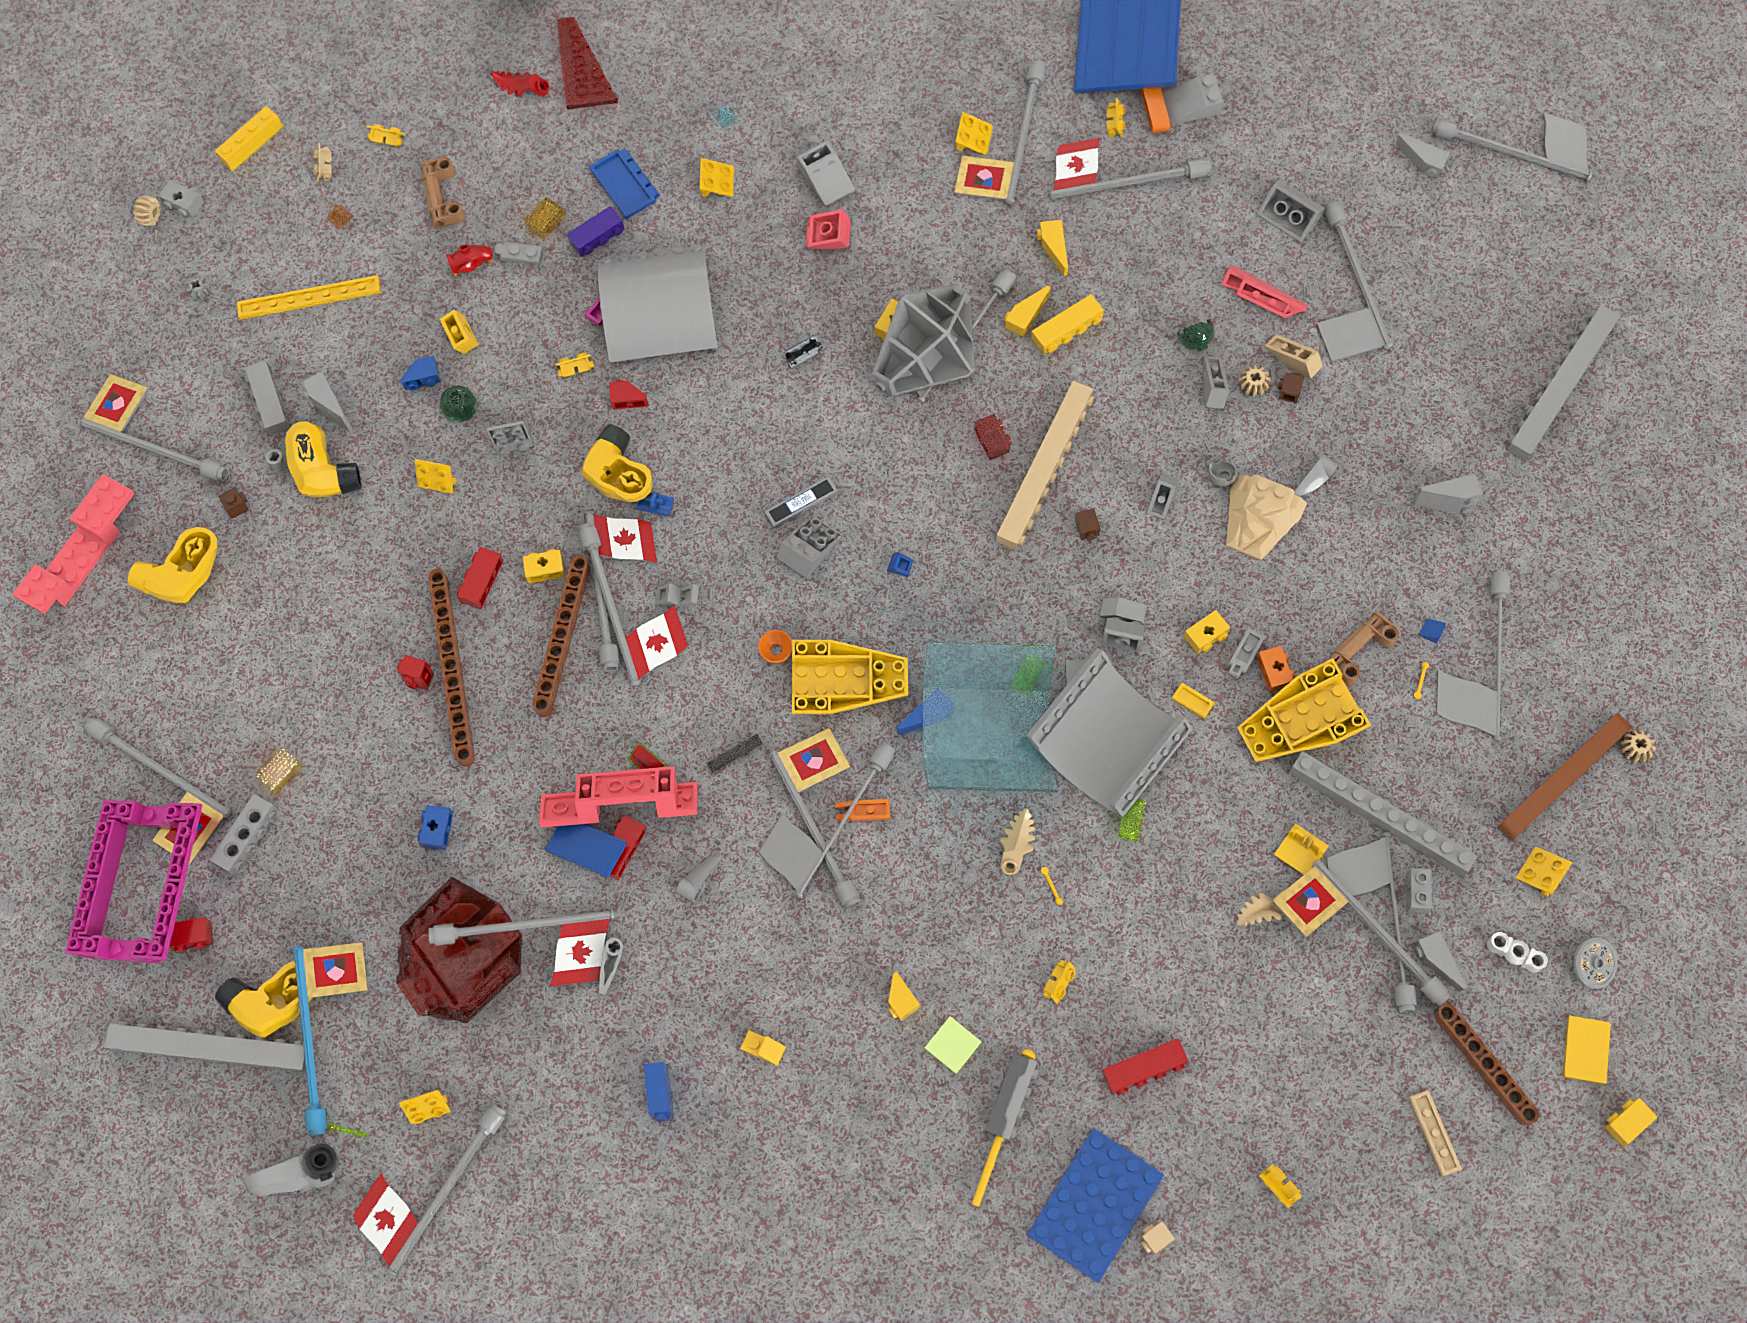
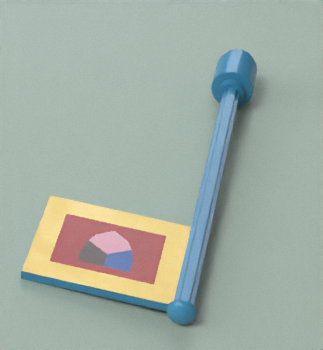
[292,942,367,1136]

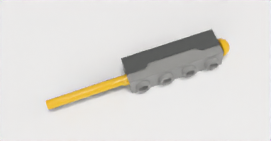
[972,1049,1039,1207]

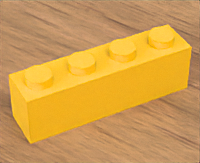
[215,106,283,172]
[1031,294,1104,355]

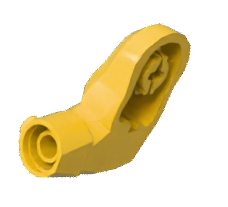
[128,527,218,603]

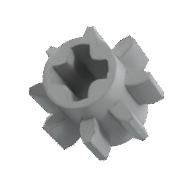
[186,277,210,300]

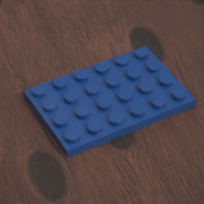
[1027,1128,1164,1283]

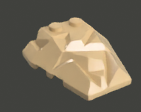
[1226,475,1307,561]

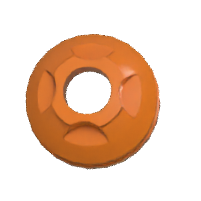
[758,630,792,664]

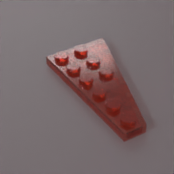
[557,17,619,110]

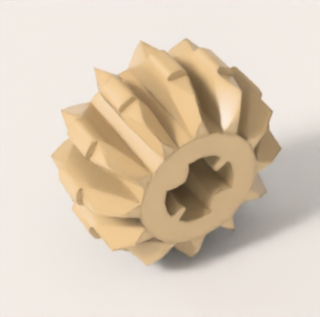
[133,196,161,226]
[1239,364,1271,397]
[1620,729,1656,763]

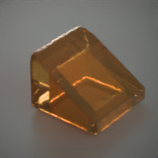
[327,205,354,230]

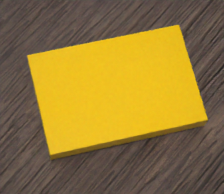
[1563,1015,1611,1085]

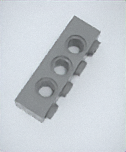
[209,794,278,875]

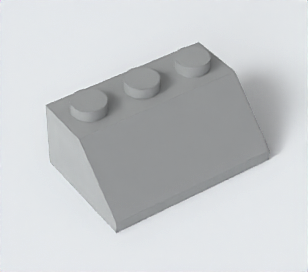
[1257,181,1326,242]

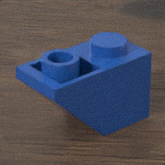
[401,356,441,391]

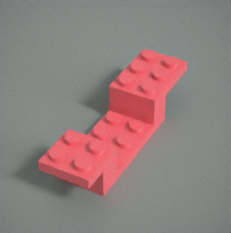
[12,474,135,614]
[539,766,698,828]

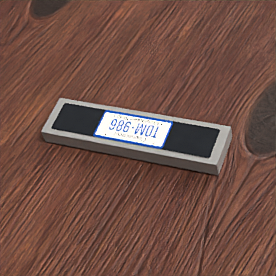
[764,476,838,528]

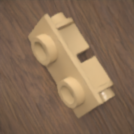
[313,143,332,182]

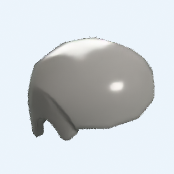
[1208,459,1238,487]

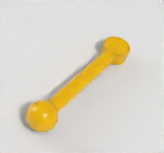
[1414,662,1429,699]
[1041,867,1063,905]

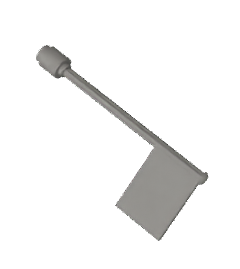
[1317,201,1393,362]

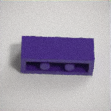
[567,206,625,257]

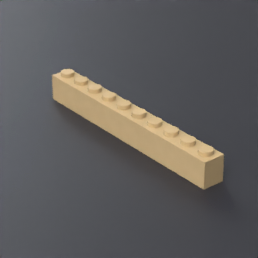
[996,381,1095,551]

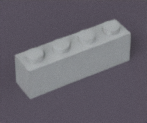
[244,360,290,436]

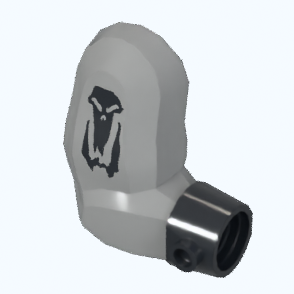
[243,1143,338,1197]

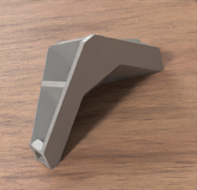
[872,284,975,396]

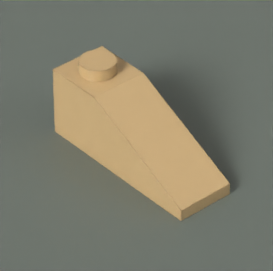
[1265,334,1323,379]

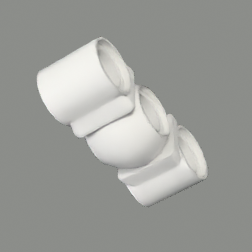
[1487,932,1548,973]

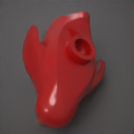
[446,244,493,276]

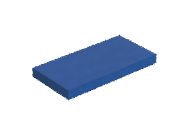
[545,824,627,878]

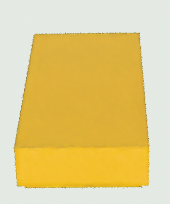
[1171,683,1215,719]

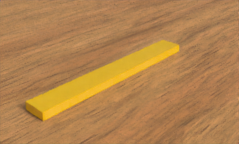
[236,275,381,320]

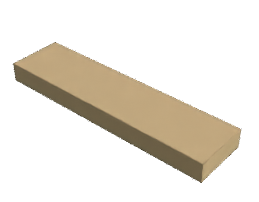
[1408,1090,1462,1177]

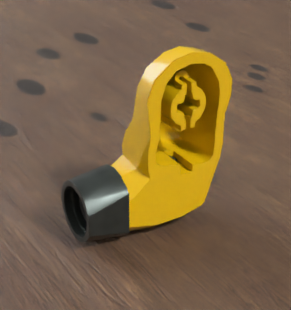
[581,424,653,502]

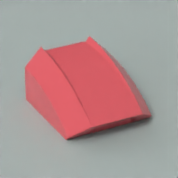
[805,209,851,249]

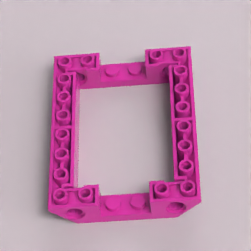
[65,800,203,964]

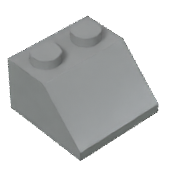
[1102,617,1145,653]

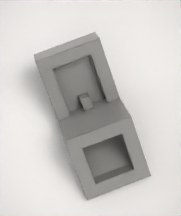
[656,583,699,607]
[1100,597,1147,623]

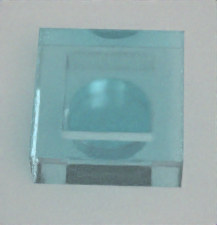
[713,104,737,128]

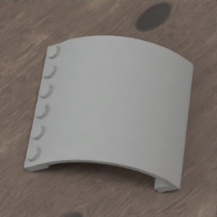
[598,244,718,362]
[1026,648,1193,817]

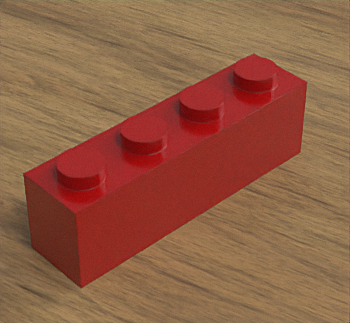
[1102,1038,1188,1096]

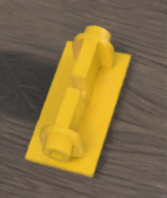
[1106,98,1125,137]
[367,124,406,147]
[555,352,594,378]
[1043,960,1076,1004]
[1259,1163,1302,1208]

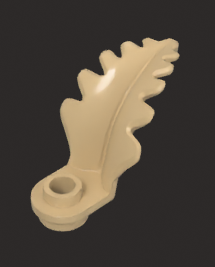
[1000,808,1035,875]
[1237,889,1286,926]

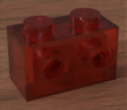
[974,414,1012,460]

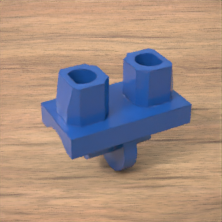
[636,492,674,516]

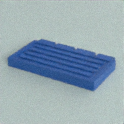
[589,149,660,219]

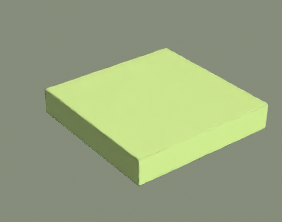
[925,1016,982,1074]

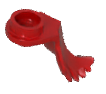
[491,71,550,97]

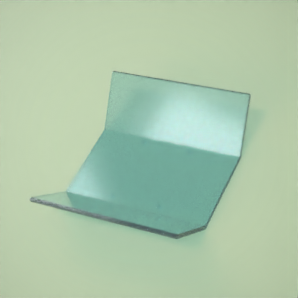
[923,642,1059,792]

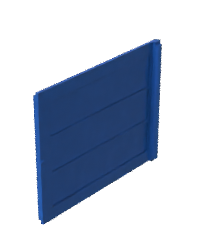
[1074,0,1181,93]

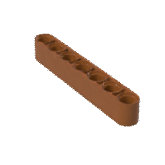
[1434,1003,1540,1126]

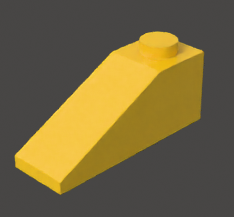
[1037,220,1068,276]
[1004,286,1051,337]

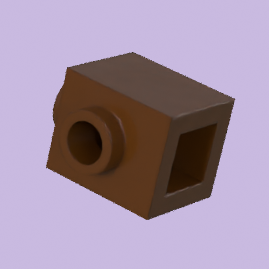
[1278,372,1304,404]
[218,487,249,519]
[1075,508,1101,540]

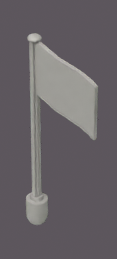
[1431,112,1592,181]

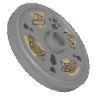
[1574,937,1617,989]

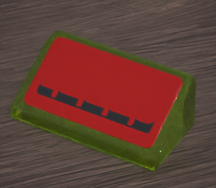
[627,742,668,769]

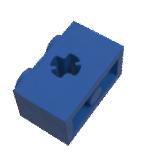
[417,805,453,850]

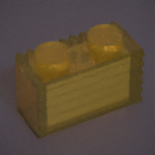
[525,197,565,240]
[255,748,303,795]

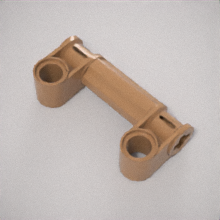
[420,156,465,229]
[1322,611,1399,686]

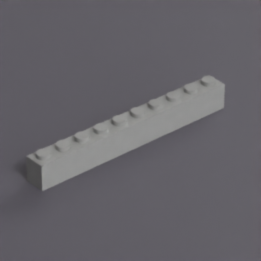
[1507,305,1621,462]
[1289,751,1477,877]
[104,1021,306,1073]

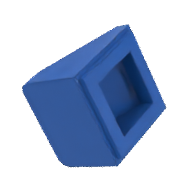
[887,552,914,577]
[1419,619,1446,643]

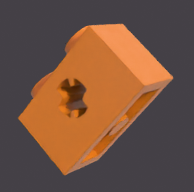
[1257,646,1295,693]

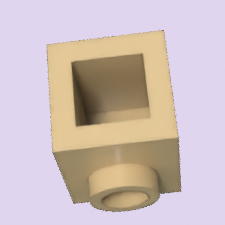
[1140,1221,1175,1255]

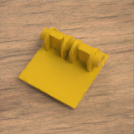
[955,112,993,155]
[699,158,734,197]
[414,459,457,494]
[1274,823,1329,875]
[1516,846,1572,897]
[399,1090,451,1124]

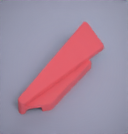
[1221,265,1309,318]

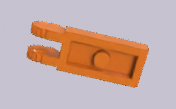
[835,799,890,821]

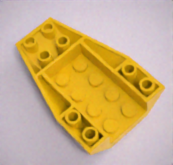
[792,640,908,714]
[1237,658,1371,762]

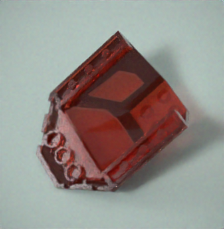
[396,877,522,1023]

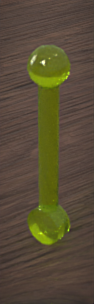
[327,1123,368,1138]

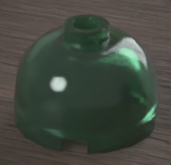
[1177,319,1215,352]
[440,385,477,422]

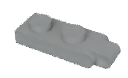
[493,242,543,265]
[1228,628,1265,679]

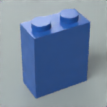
[643,1061,674,1122]

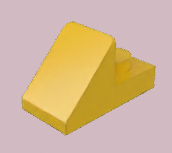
[740,1030,786,1066]

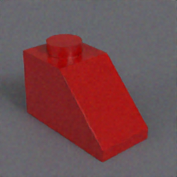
[609,380,649,410]

